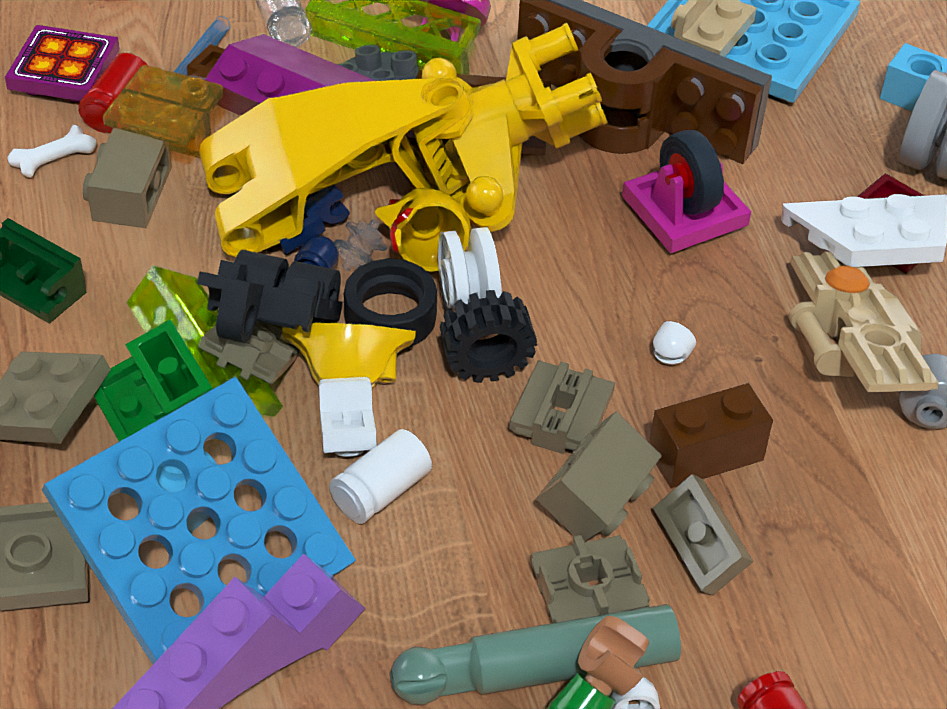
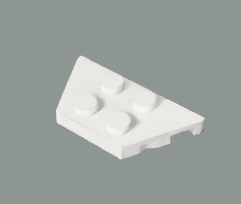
[781,194,947,267]

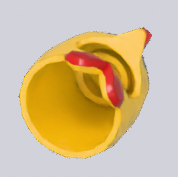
[375,188,472,272]

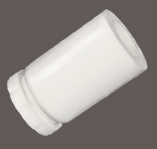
[329,429,432,524]

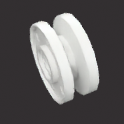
[438,227,502,312]

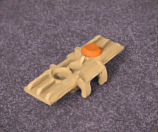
[789,252,939,392]

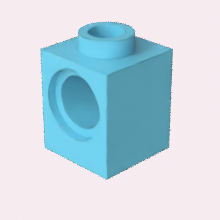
[880,43,947,111]

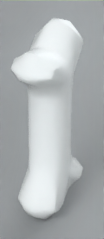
[7,125,97,178]

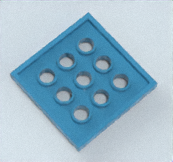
[42,377,356,664]

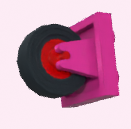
[622,130,751,253]

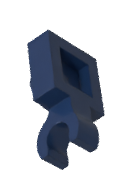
[277,184,350,254]

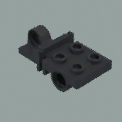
[197,250,343,343]

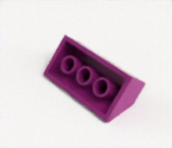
[205,34,376,171]

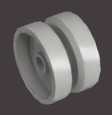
[898,70,947,180]

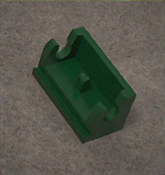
[0,218,87,324]

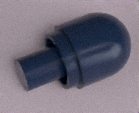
[294,236,339,269]

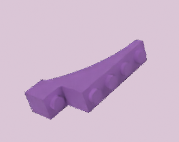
[112,554,366,709]

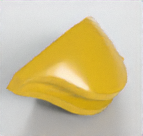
[282,323,416,388]

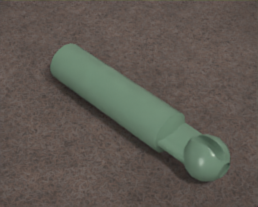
[390,604,681,705]

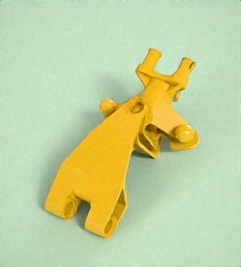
[199,23,608,257]

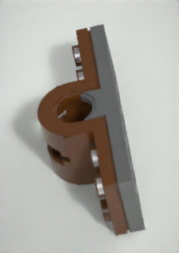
[517,0,772,164]

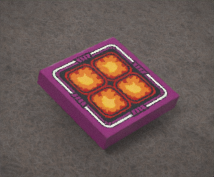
[5,25,120,102]

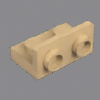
[671,0,757,57]

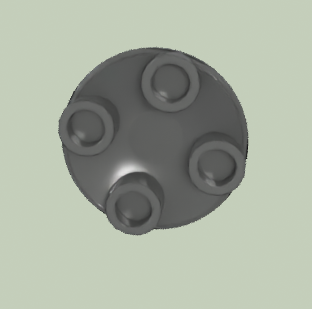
[337,45,419,81]

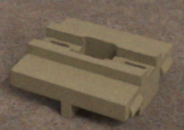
[198,321,300,384]
[509,360,615,454]
[531,535,650,623]

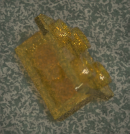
[103,65,224,158]

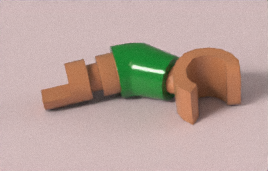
[547,616,649,709]

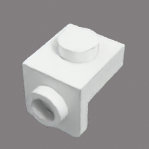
[319,377,377,457]

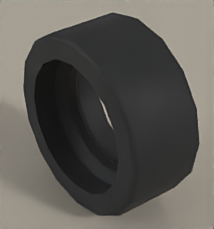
[343,258,438,348]

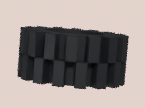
[440,290,537,383]

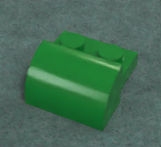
[93,319,213,442]

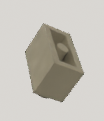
[83,125,172,228]
[536,412,662,542]

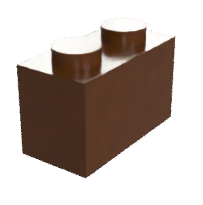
[649,383,773,489]

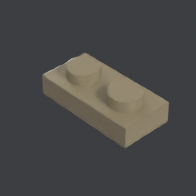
[653,474,754,595]

